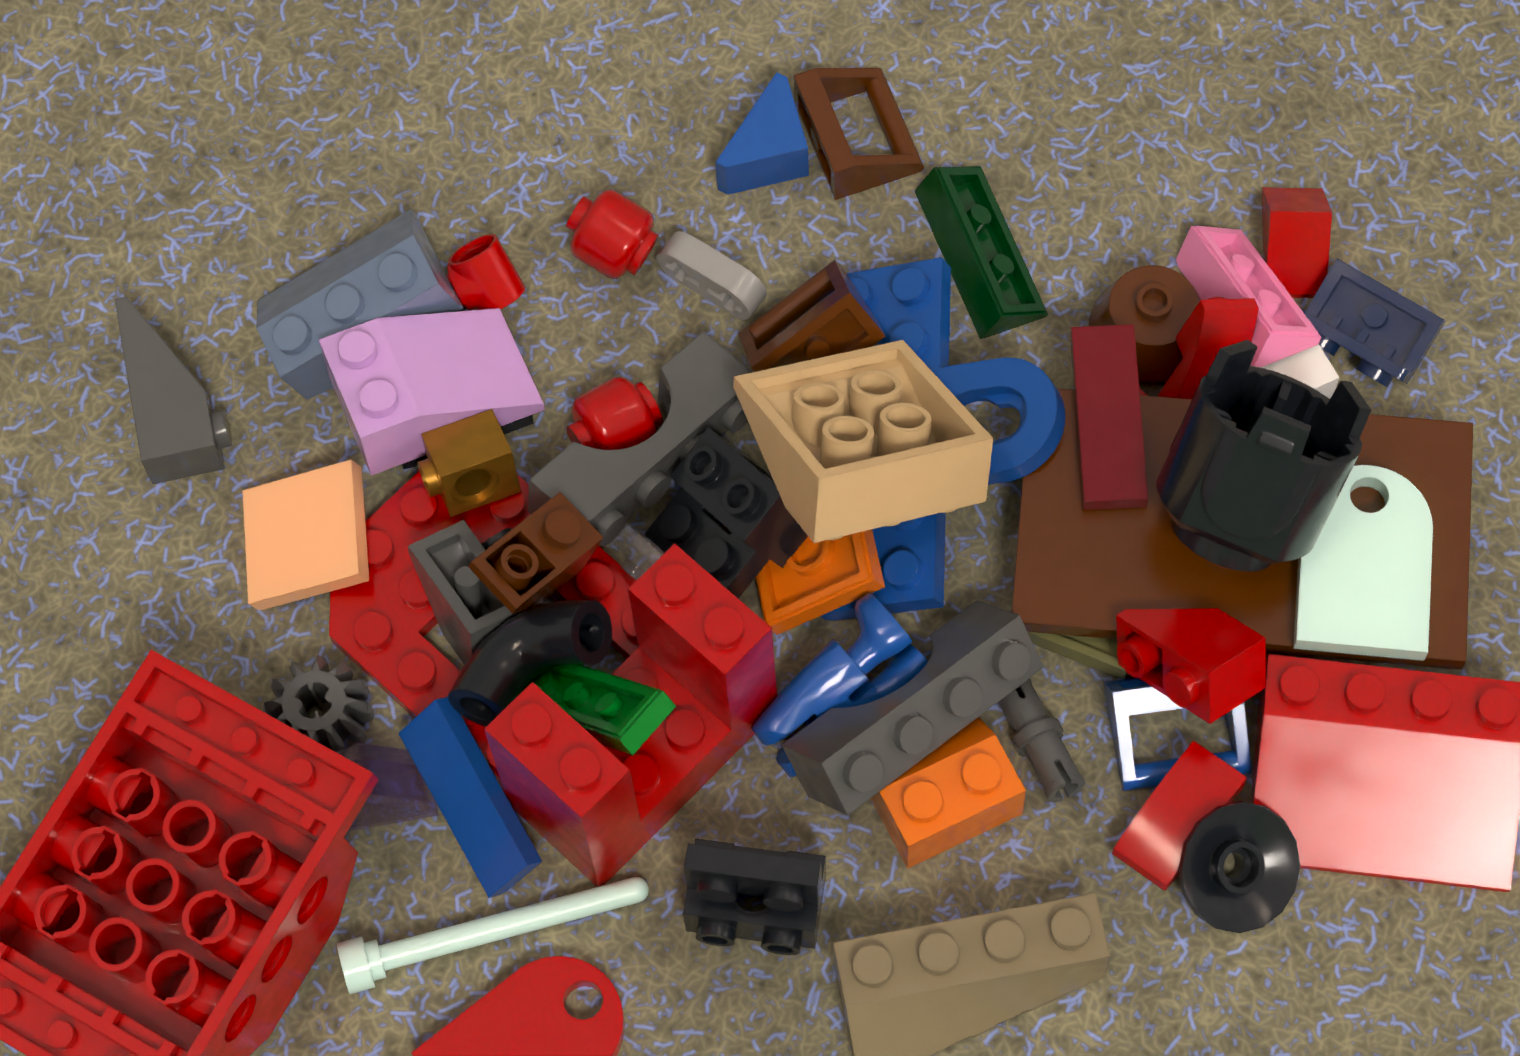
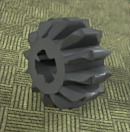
[263,655,374,758]

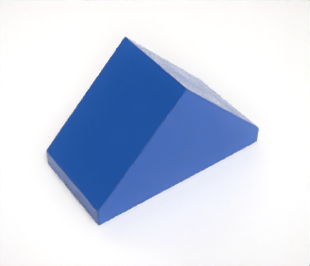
[715,72,809,195]

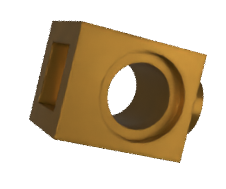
[417,409,521,517]

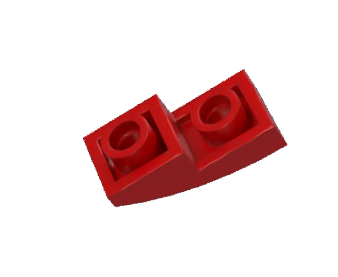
[1158,297,1259,399]
[1112,740,1247,891]

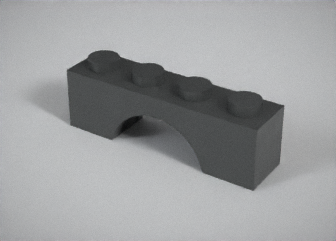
[528,331,752,546]
[782,600,1044,815]

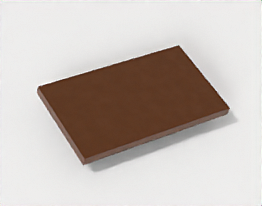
[1012,388,1473,670]

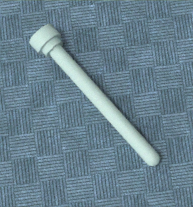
[337,877,649,994]

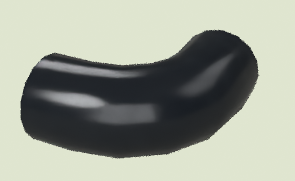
[448,600,612,727]

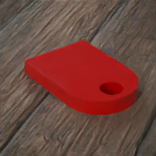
[411,956,625,1056]

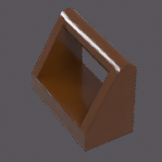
[793,68,924,200]
[738,260,886,372]

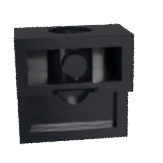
[645,427,808,599]
[683,838,826,955]

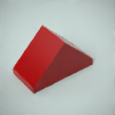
[1262,187,1332,298]

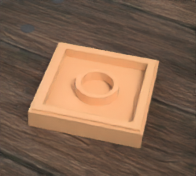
[242,460,369,610]

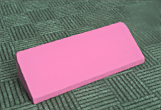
[1176,226,1321,367]

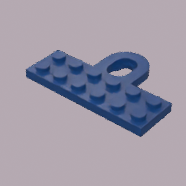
[821,257,1066,621]

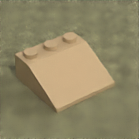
[733,340,993,543]

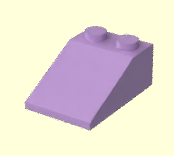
[319,308,545,476]

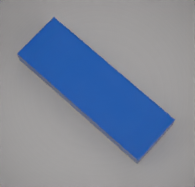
[398,697,542,898]

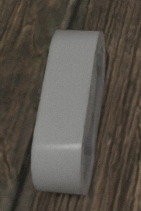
[656,231,767,320]

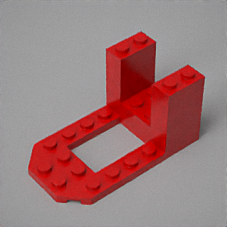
[329,471,777,887]

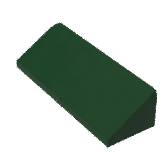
[915,166,1048,339]

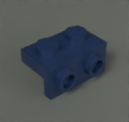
[1301,258,1446,388]

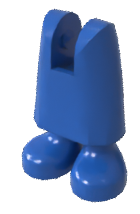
[751,592,928,777]

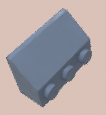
[256,209,464,400]

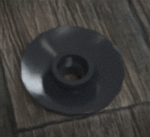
[1178,801,1300,933]

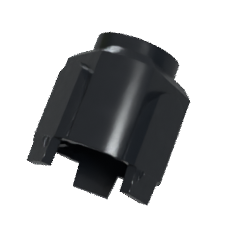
[1156,340,1371,572]

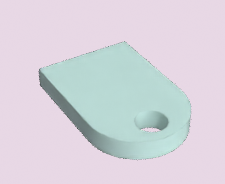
[1293,465,1433,661]

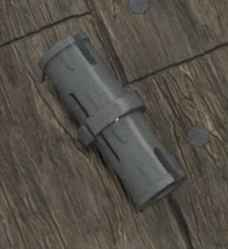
[998,678,1085,802]

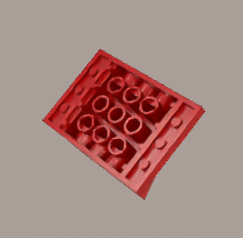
[0,650,379,1056]

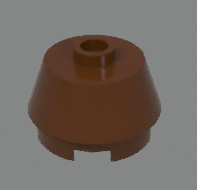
[1089,265,1201,383]

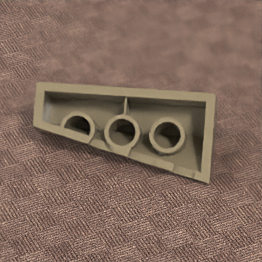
[833,893,1111,1056]

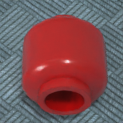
[565,189,659,279]
[566,377,663,450]

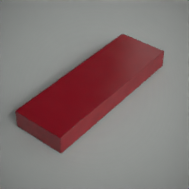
[1070,324,1148,510]

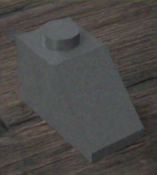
[408,520,526,665]

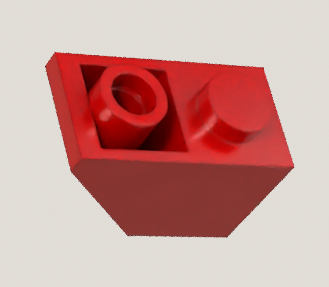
[1116,608,1266,724]

